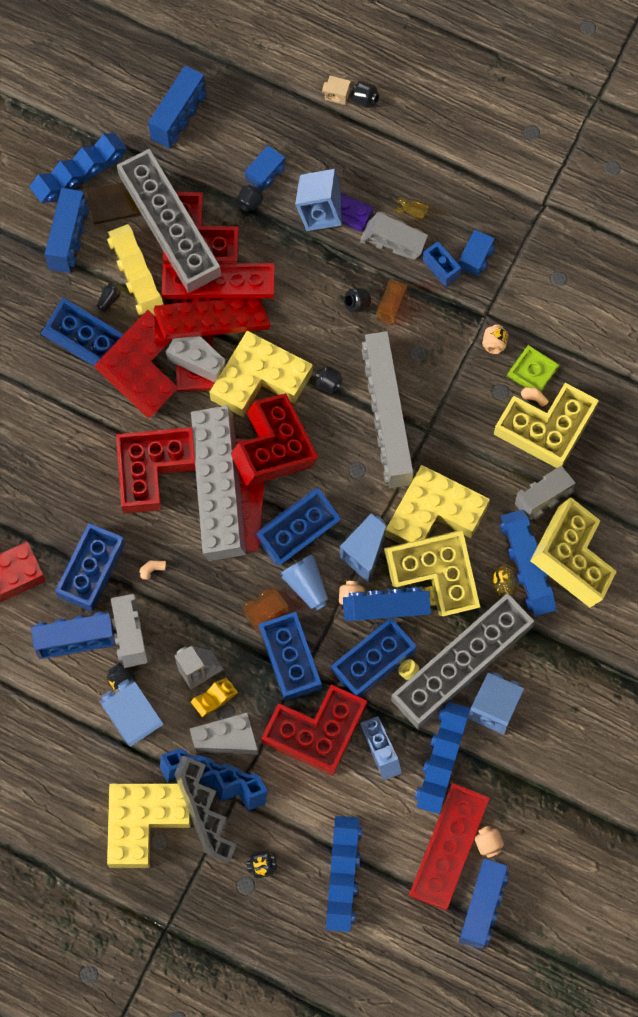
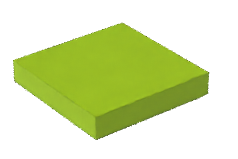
[507,345,559,392]

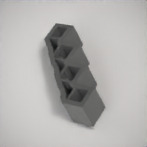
[174,756,237,863]

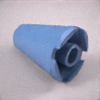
[280,554,328,610]

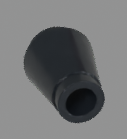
[96,283,121,312]

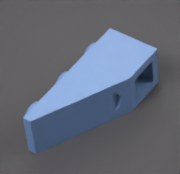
[360,716,402,780]

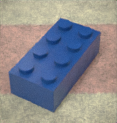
[148,66,207,149]
[45,188,89,273]
[41,298,124,366]
[253,488,341,565]
[55,523,125,612]
[343,587,431,621]
[31,612,116,660]
[259,612,322,702]
[331,618,417,698]
[459,859,509,950]

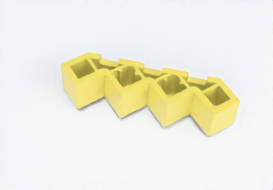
[107,224,164,317]

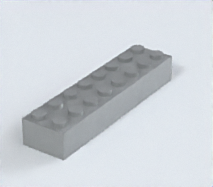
[117,149,221,293]
[362,331,413,489]
[191,405,246,561]
[391,593,534,729]

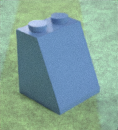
[295,169,342,231]
[340,513,386,582]
[468,672,524,735]
[99,680,164,747]

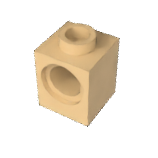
[322,76,351,105]

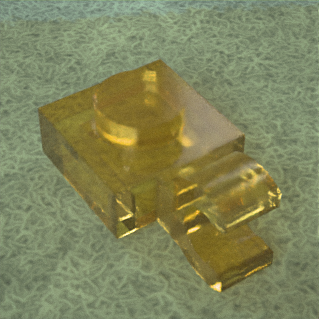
[394,198,429,219]

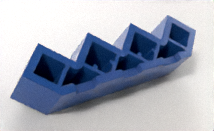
[29,133,127,203]
[499,510,556,616]
[415,701,470,814]
[160,748,268,810]
[326,816,363,932]

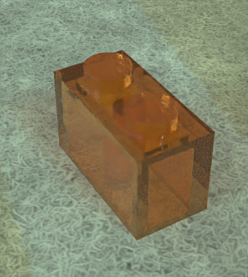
[377,279,408,326]
[243,587,288,632]

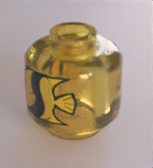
[492,566,518,596]

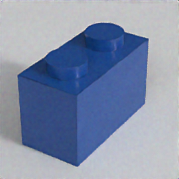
[245,145,286,191]
[459,230,496,276]
[423,242,461,287]

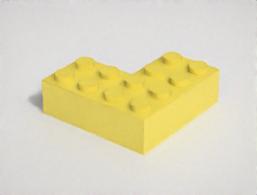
[210,331,313,417]
[494,383,599,468]
[385,465,490,544]
[530,498,617,607]
[384,531,480,616]
[107,784,191,868]

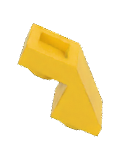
[191,678,238,717]

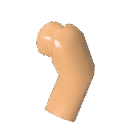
[521,387,549,407]
[139,561,166,579]

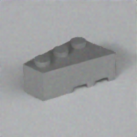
[360,212,428,260]
[166,336,226,382]
[515,466,576,521]
[111,594,148,668]
[175,646,224,690]
[190,713,258,755]

